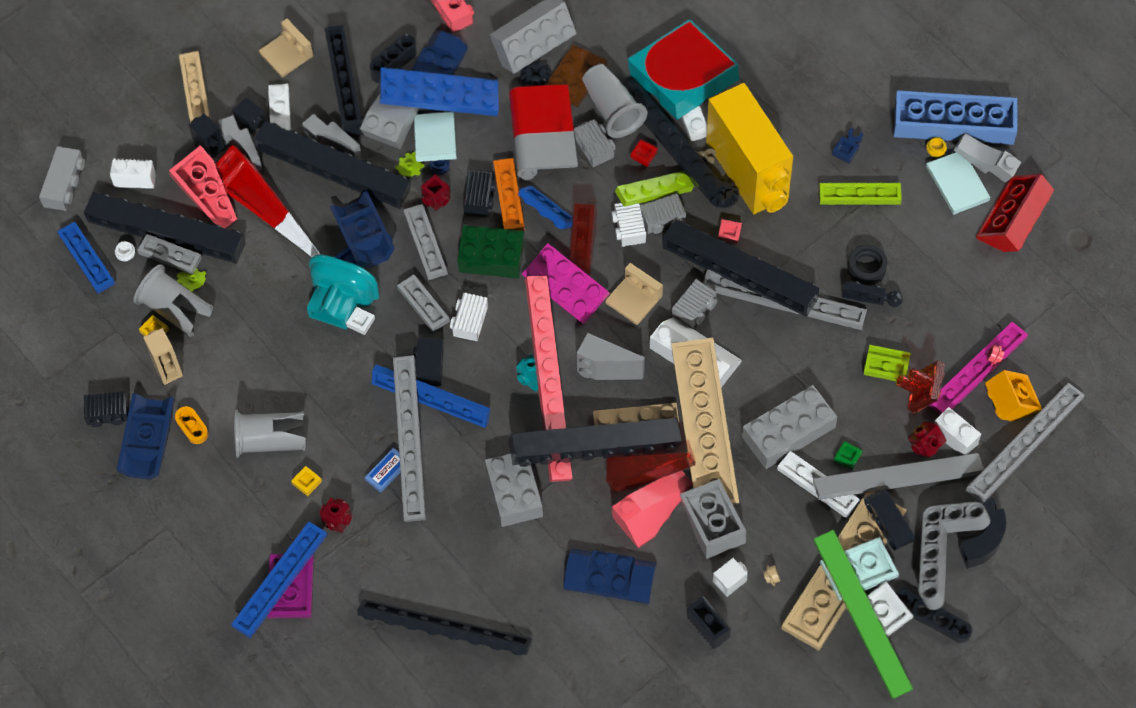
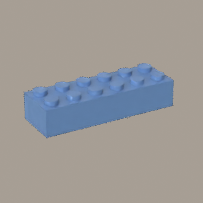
[894,91,1017,145]

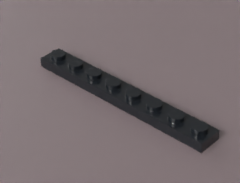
[623,79,724,199]
[357,599,533,655]

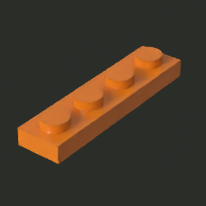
[493,158,525,231]

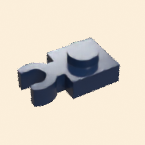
[832,128,863,164]

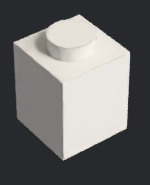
[713,558,748,597]

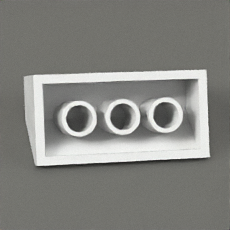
[650,317,742,387]

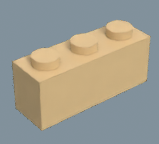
[143,328,183,385]

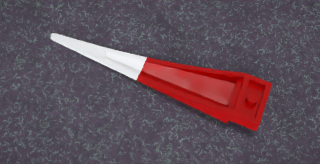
[215,145,321,257]

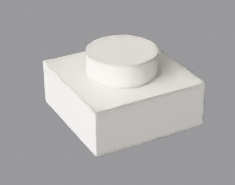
[346,307,375,335]

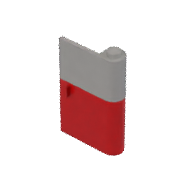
[509,84,578,180]

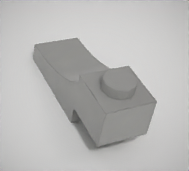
[302,114,361,159]
[218,115,263,171]
[954,133,1021,182]

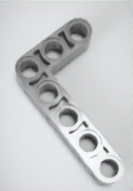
[919,502,990,610]

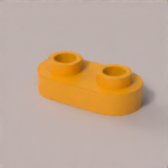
[175,406,208,444]

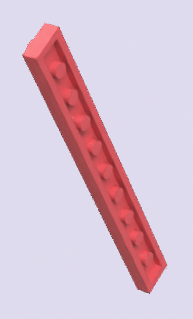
[525,276,572,482]

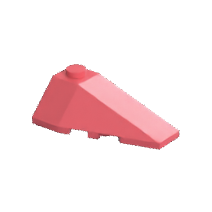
[169,145,237,229]
[612,468,693,548]

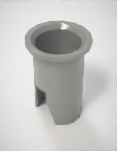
[582,64,648,138]
[133,265,213,338]
[234,409,306,458]

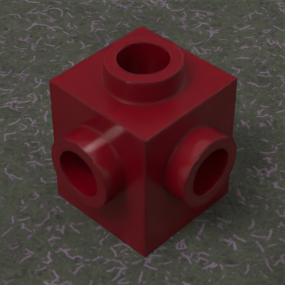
[420,174,451,211]
[908,421,947,457]
[320,498,353,533]

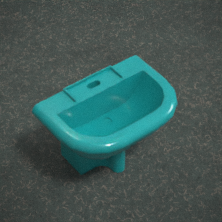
[307,255,380,330]

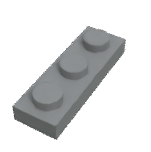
[137,234,202,275]
[397,275,450,332]

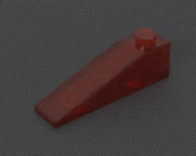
[570,203,598,276]
[606,453,696,491]

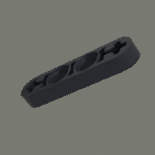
[896,589,972,643]

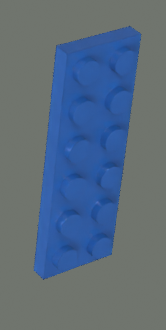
[380,67,499,116]

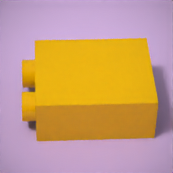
[706,83,793,215]

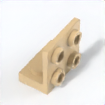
[259,19,313,77]
[606,263,663,325]

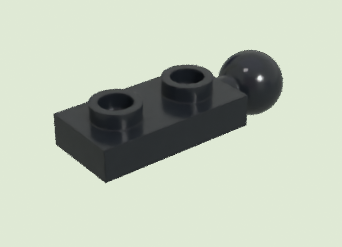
[842,281,903,307]

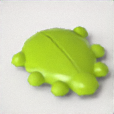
[395,152,424,177]
[176,268,206,292]

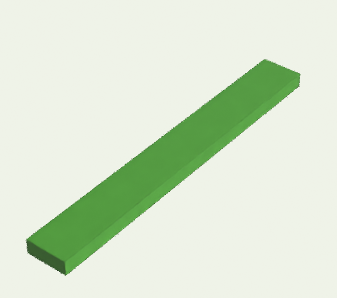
[813,530,913,699]

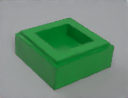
[834,441,863,470]

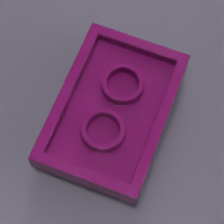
[267,554,314,618]

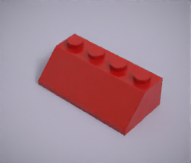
[976,174,1054,252]

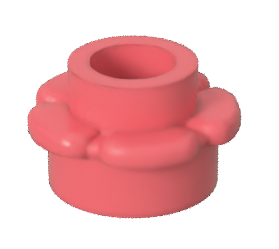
[986,345,1004,365]

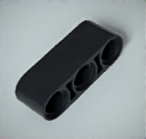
[369,34,417,83]
[864,488,915,551]

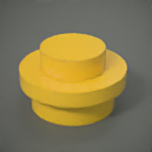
[926,137,947,157]

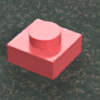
[718,219,742,244]

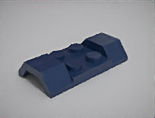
[411,31,468,75]
[330,191,395,268]
[117,393,174,480]
[564,548,657,604]

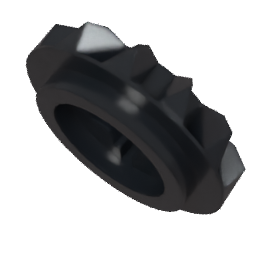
[520,61,552,87]
[708,178,739,208]

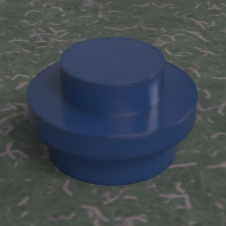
[430,160,450,175]

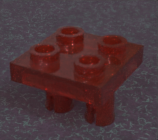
[895,360,945,413]

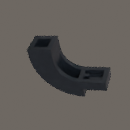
[959,497,1006,569]

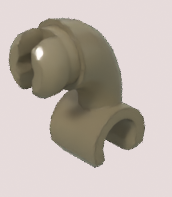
[696,149,716,164]

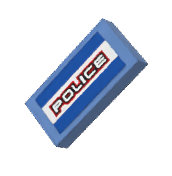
[365,448,401,493]

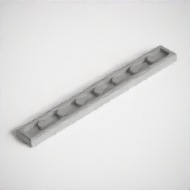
[703,269,867,330]
[393,355,426,522]
[966,383,1085,504]
[813,453,984,500]

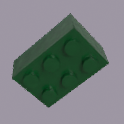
[457,225,525,279]

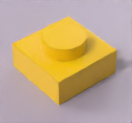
[139,315,169,336]
[291,466,322,497]

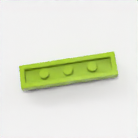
[615,171,694,207]
[819,183,902,205]

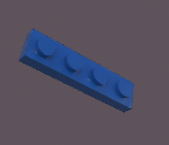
[57,222,115,294]

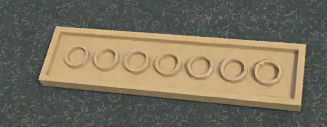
[671,338,739,505]
[781,491,906,651]

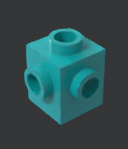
[516,354,538,392]

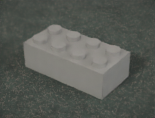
[490,0,576,74]
[742,385,837,469]

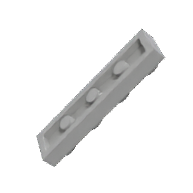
[403,204,448,280]

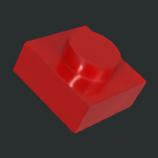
[630,140,658,167]

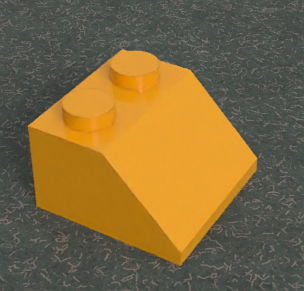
[985,370,1042,421]

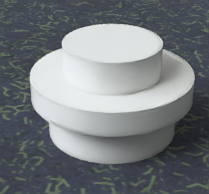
[115,241,135,261]

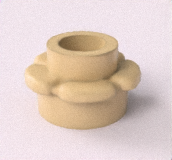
[763,565,781,586]

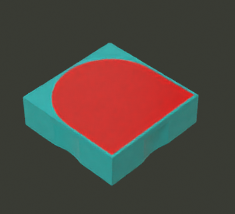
[628,19,740,120]

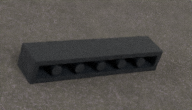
[324,25,364,137]

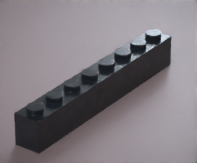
[254,121,410,209]
[84,192,246,264]
[663,220,820,317]
[508,418,682,467]

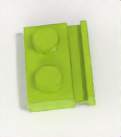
[863,345,911,383]

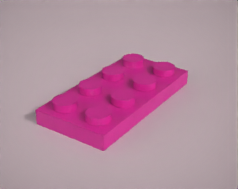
[522,243,610,325]

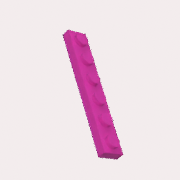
[928,322,1028,415]

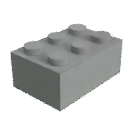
[485,454,543,527]

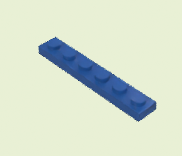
[371,364,491,428]
[231,522,327,638]

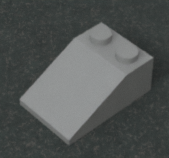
[360,94,419,150]
[577,333,645,380]
[680,479,746,559]

